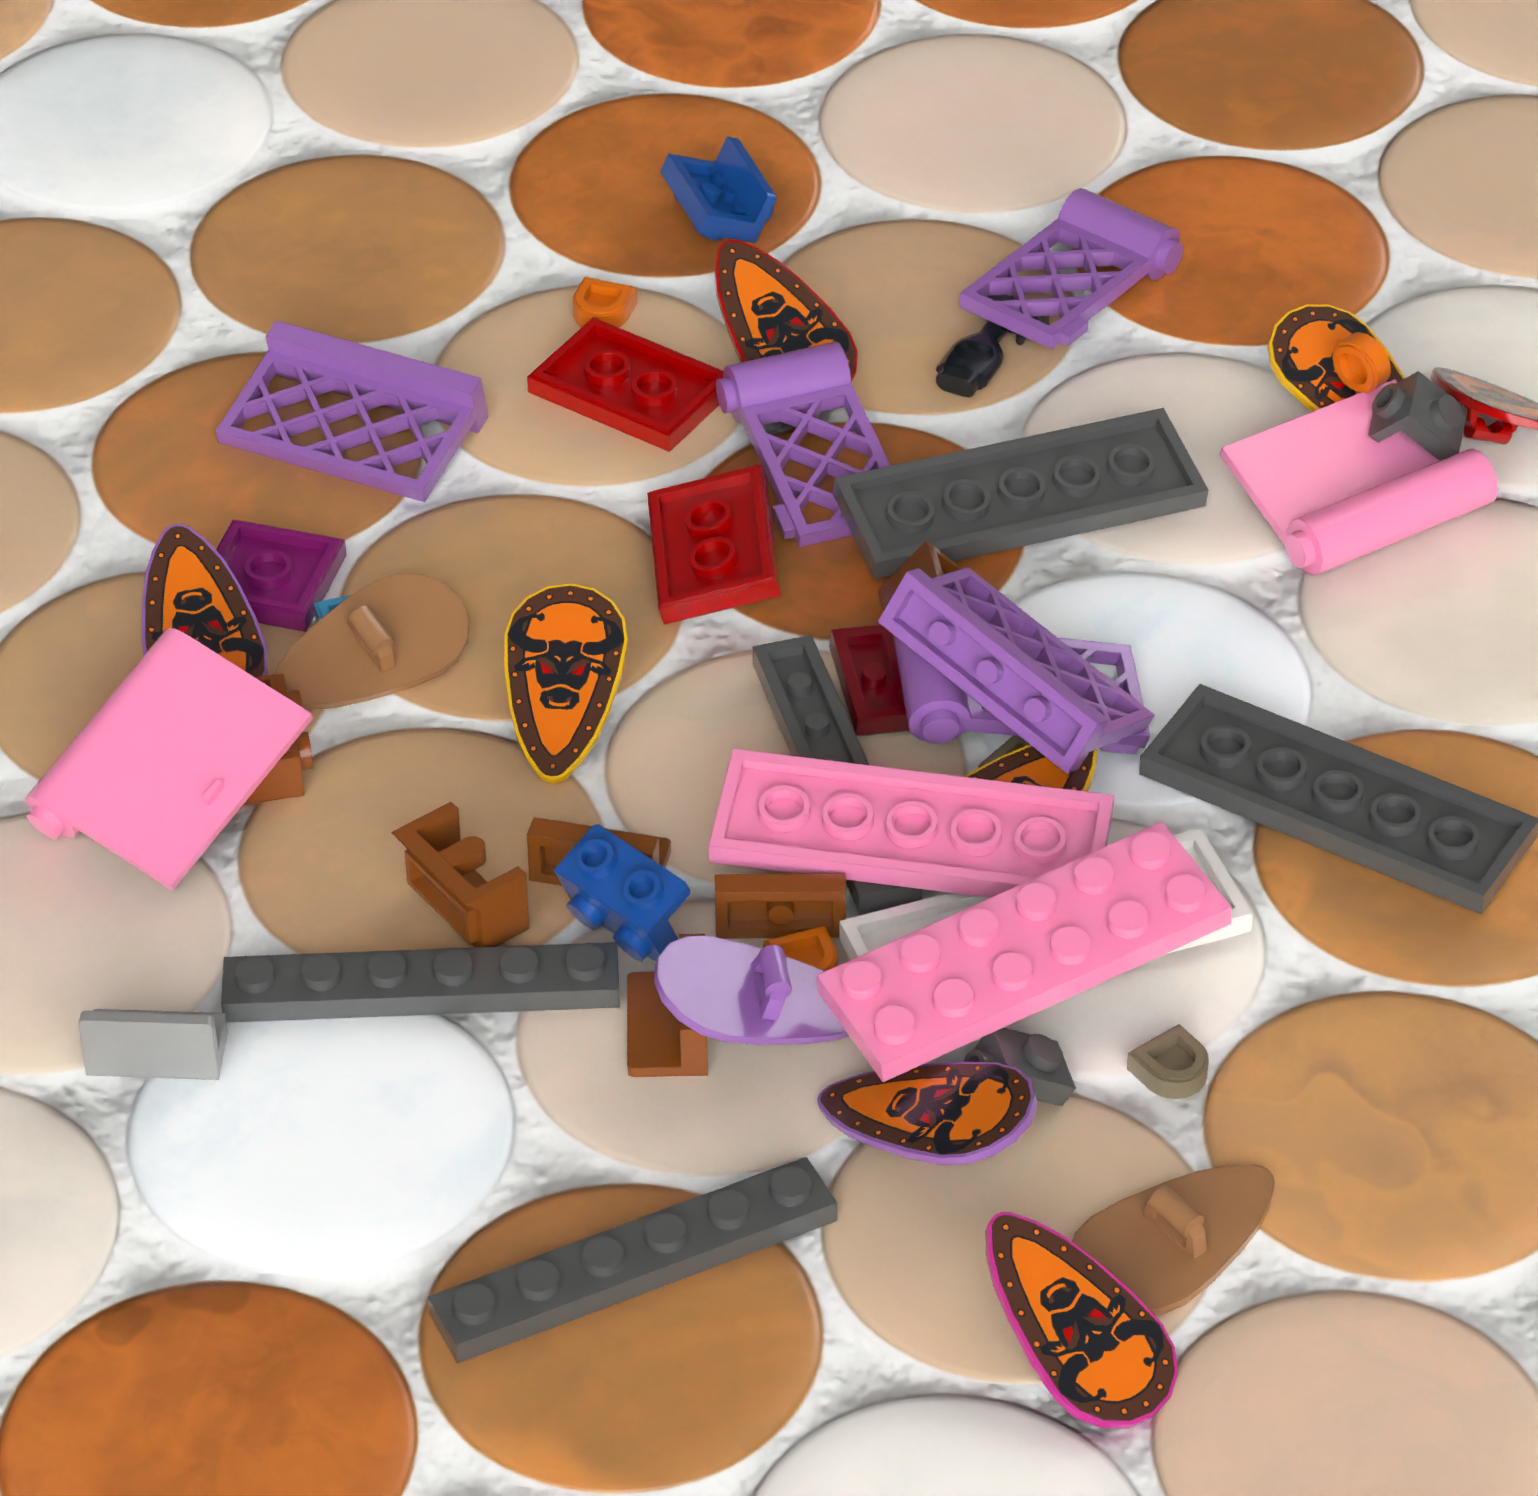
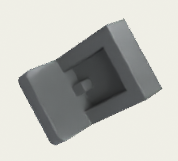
[1368,371,1468,460]
[963,1028,1076,1106]

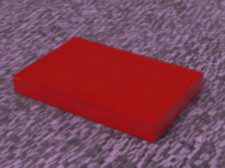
[527,317,724,452]
[647,464,781,625]

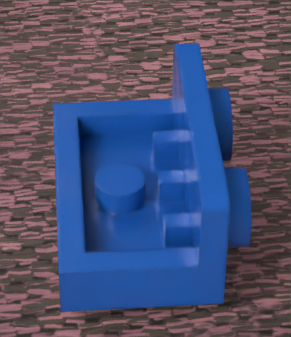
[660,137,776,243]
[554,824,690,962]

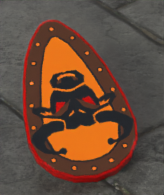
[714,240,858,382]
[1430,367,1538,444]

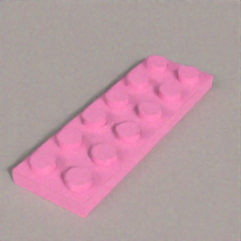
[708,749,1114,898]
[817,822,1231,1082]

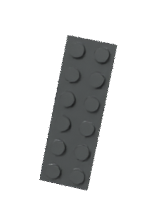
[833,408,1209,579]
[1139,684,1538,914]

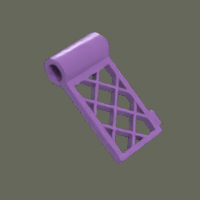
[959,188,1183,349]
[716,342,891,547]
[893,635,1150,754]

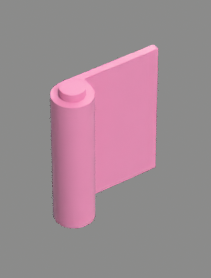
[1219,379,1498,575]
[25,628,313,891]

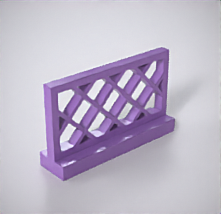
[216,321,488,502]
[878,567,1155,774]

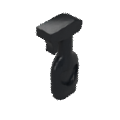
[936,294,1050,398]

